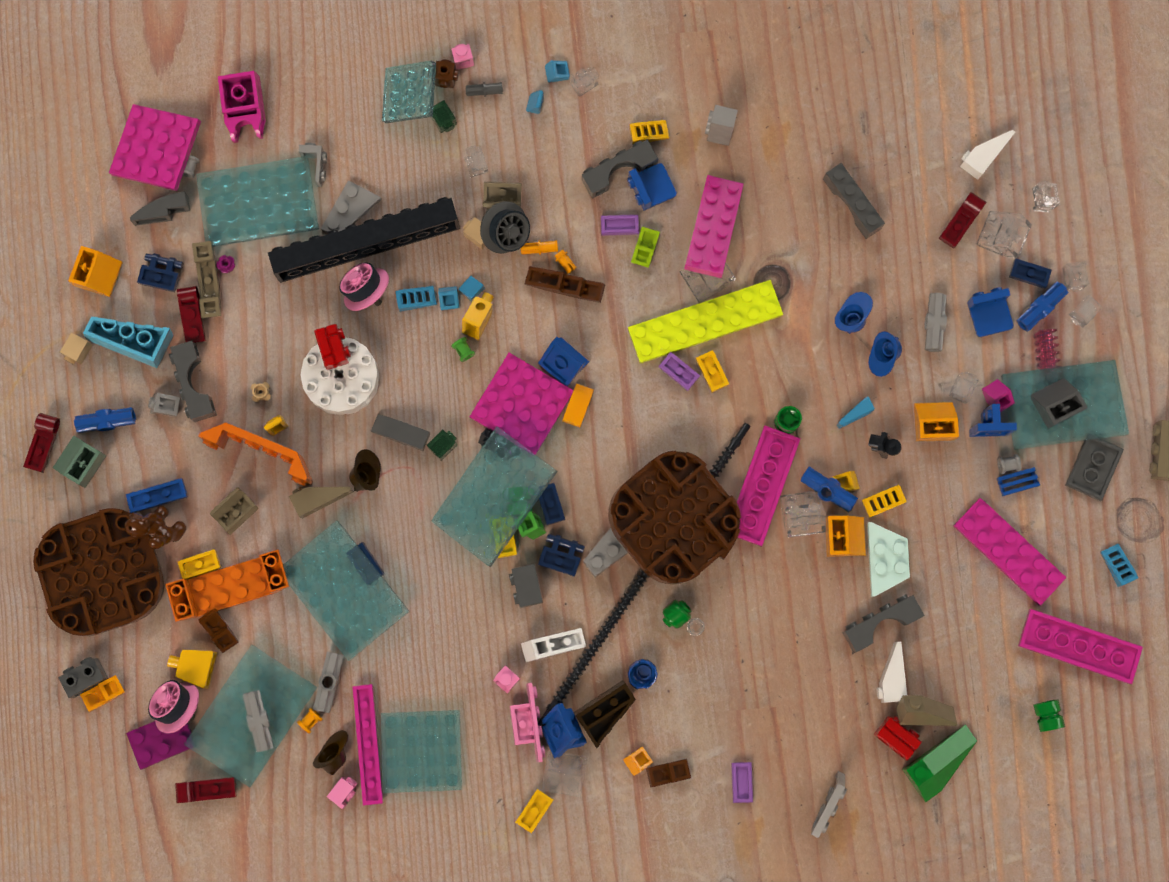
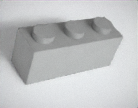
[705,105,738,146]

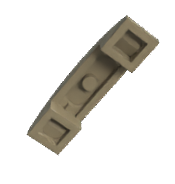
[192,241,221,319]

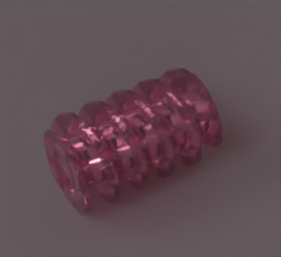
[1033,328,1062,370]

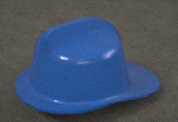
[835,292,873,334]
[868,331,902,377]

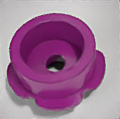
[216,255,235,273]

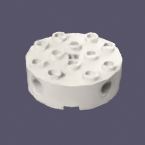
[300,337,379,415]

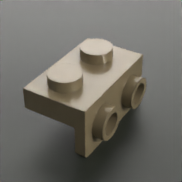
[483,182,522,210]
[210,487,259,535]

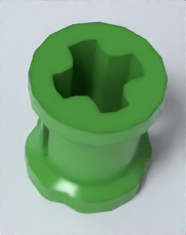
[451,337,476,362]

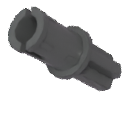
[465,82,503,97]

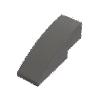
[130,191,190,226]
[371,414,430,451]

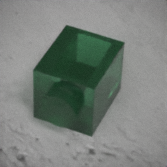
[428,100,457,133]
[426,429,458,461]

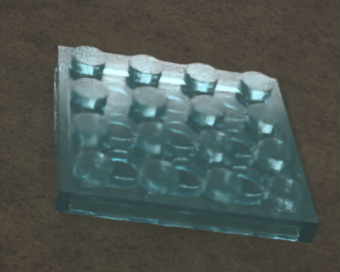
[381,710,462,793]

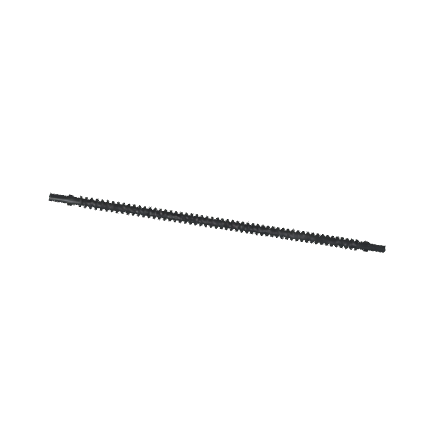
[538,423,751,728]

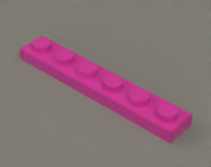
[352,684,383,806]

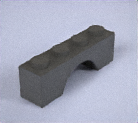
[582,140,658,199]
[823,163,885,239]
[169,341,217,422]
[842,594,925,653]

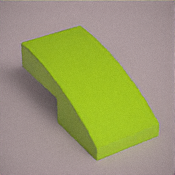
[631,227,660,268]

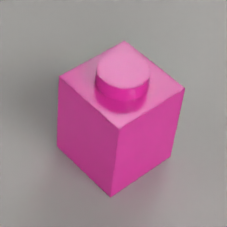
[982,379,1015,412]

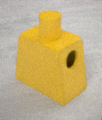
[462,292,494,341]
[167,650,217,689]

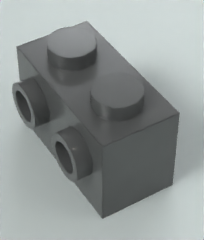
[509,564,543,608]
[58,657,109,698]

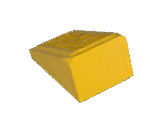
[629,120,669,144]
[264,414,288,436]
[862,485,907,518]

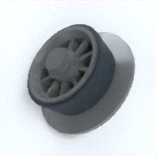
[480,201,530,254]

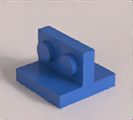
[538,337,589,387]
[969,404,1017,437]
[542,703,587,758]

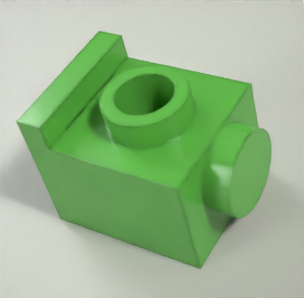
[515,511,546,540]

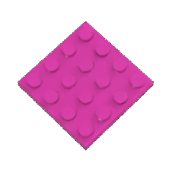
[109,104,201,191]
[469,353,573,456]

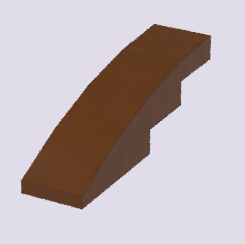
[524,266,605,303]

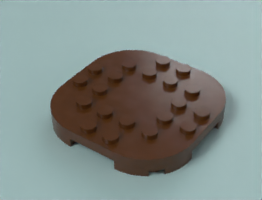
[608,450,741,585]
[33,508,164,636]

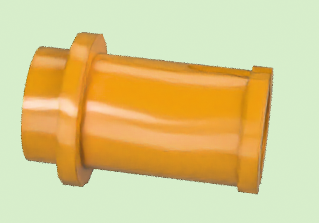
[555,250,577,275]

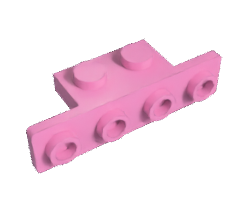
[509,683,545,762]

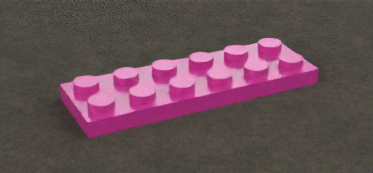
[684,175,744,278]
[737,425,801,547]
[953,498,1067,606]
[1018,609,1143,684]

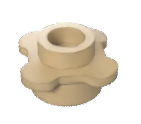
[251,382,271,402]

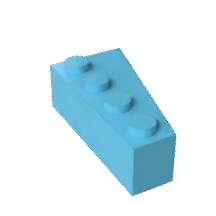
[83,316,174,368]

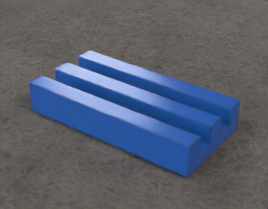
[996,467,1040,497]

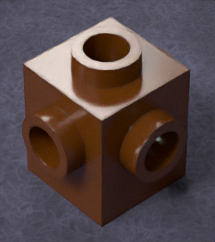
[431,59,459,88]

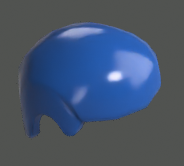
[628,659,658,690]

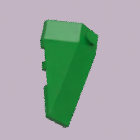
[902,724,977,802]

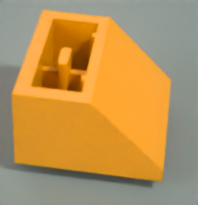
[68,246,123,297]
[914,402,959,441]
[825,516,866,557]

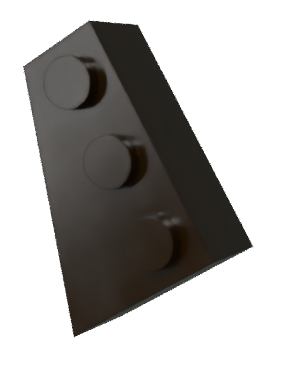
[574,680,636,748]

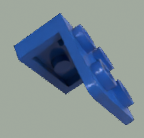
[627,163,677,211]
[967,287,1014,337]

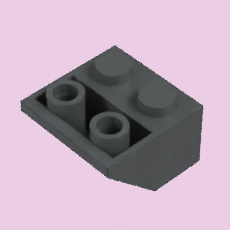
[1030,378,1088,429]

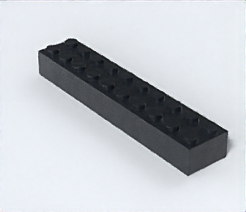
[267,197,460,283]

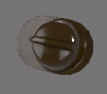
[349,449,381,492]
[313,730,348,775]

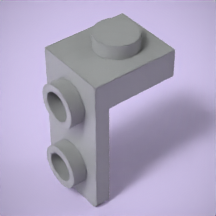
[299,143,327,187]

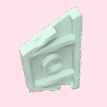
[867,522,910,597]

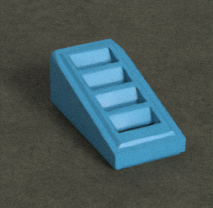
[395,286,437,312]
[837,396,875,429]
[1100,544,1139,587]

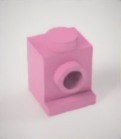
[451,44,474,70]
[493,665,520,694]
[327,776,358,809]

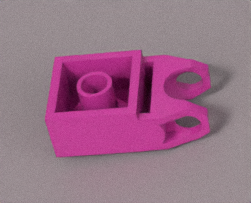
[218,71,266,143]

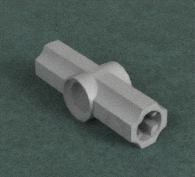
[924,293,947,352]
[313,652,344,713]
[243,689,274,752]

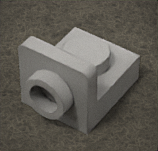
[148,393,180,417]

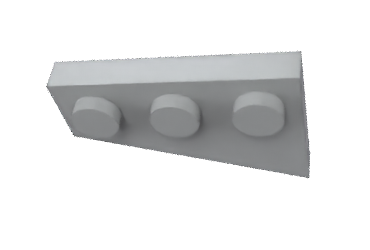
[321,180,382,233]
[811,771,847,838]

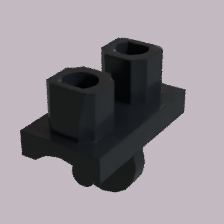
[868,432,902,459]

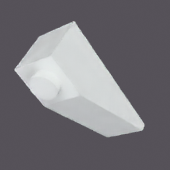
[960,130,1015,180]
[521,628,586,662]
[877,642,907,703]

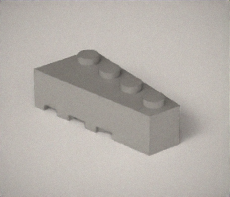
[583,528,628,578]

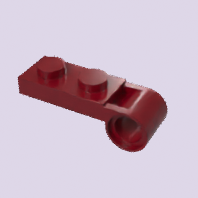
[938,192,987,249]
[177,286,206,343]
[23,413,60,473]
[175,777,237,803]

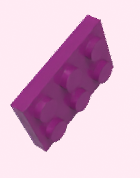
[126,721,197,770]

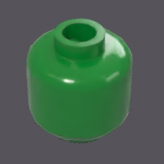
[662,600,692,628]

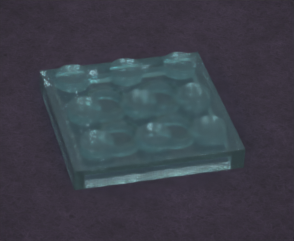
[382,60,436,123]

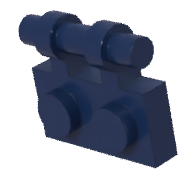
[137,253,183,293]
[538,534,585,577]

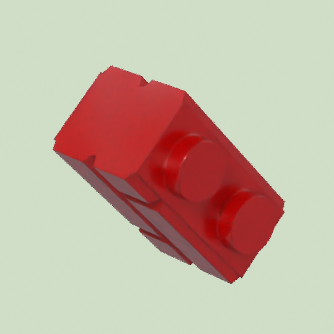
[314,324,351,370]
[874,716,922,760]

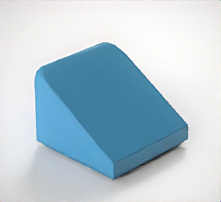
[545,60,570,82]
[526,90,544,114]
[458,276,485,302]
[438,286,460,310]

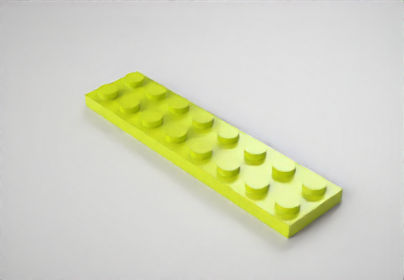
[628,280,783,364]

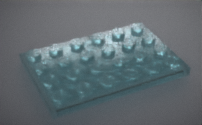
[196,156,319,247]
[1001,360,1129,450]
[431,427,558,567]
[283,521,410,661]
[184,644,317,787]

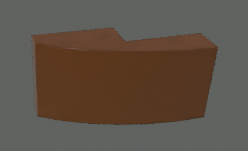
[199,608,239,653]
[646,759,691,788]

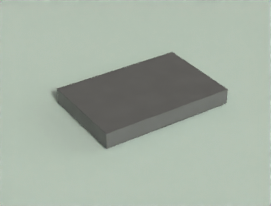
[1065,433,1124,502]

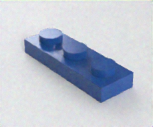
[126,478,188,513]

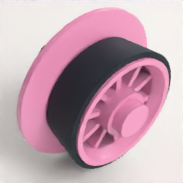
[339,262,389,311]
[148,680,199,733]

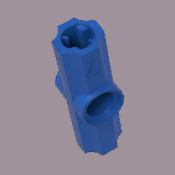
[1016,281,1069,332]
[74,407,136,433]
[801,466,858,513]

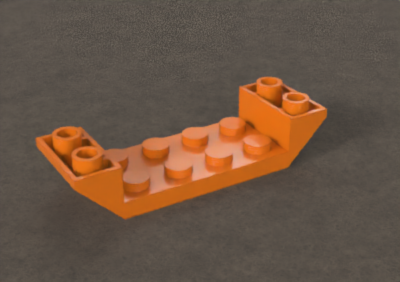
[198,422,313,486]
[165,549,289,622]

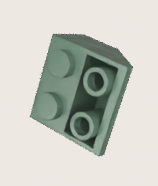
[53,436,107,488]

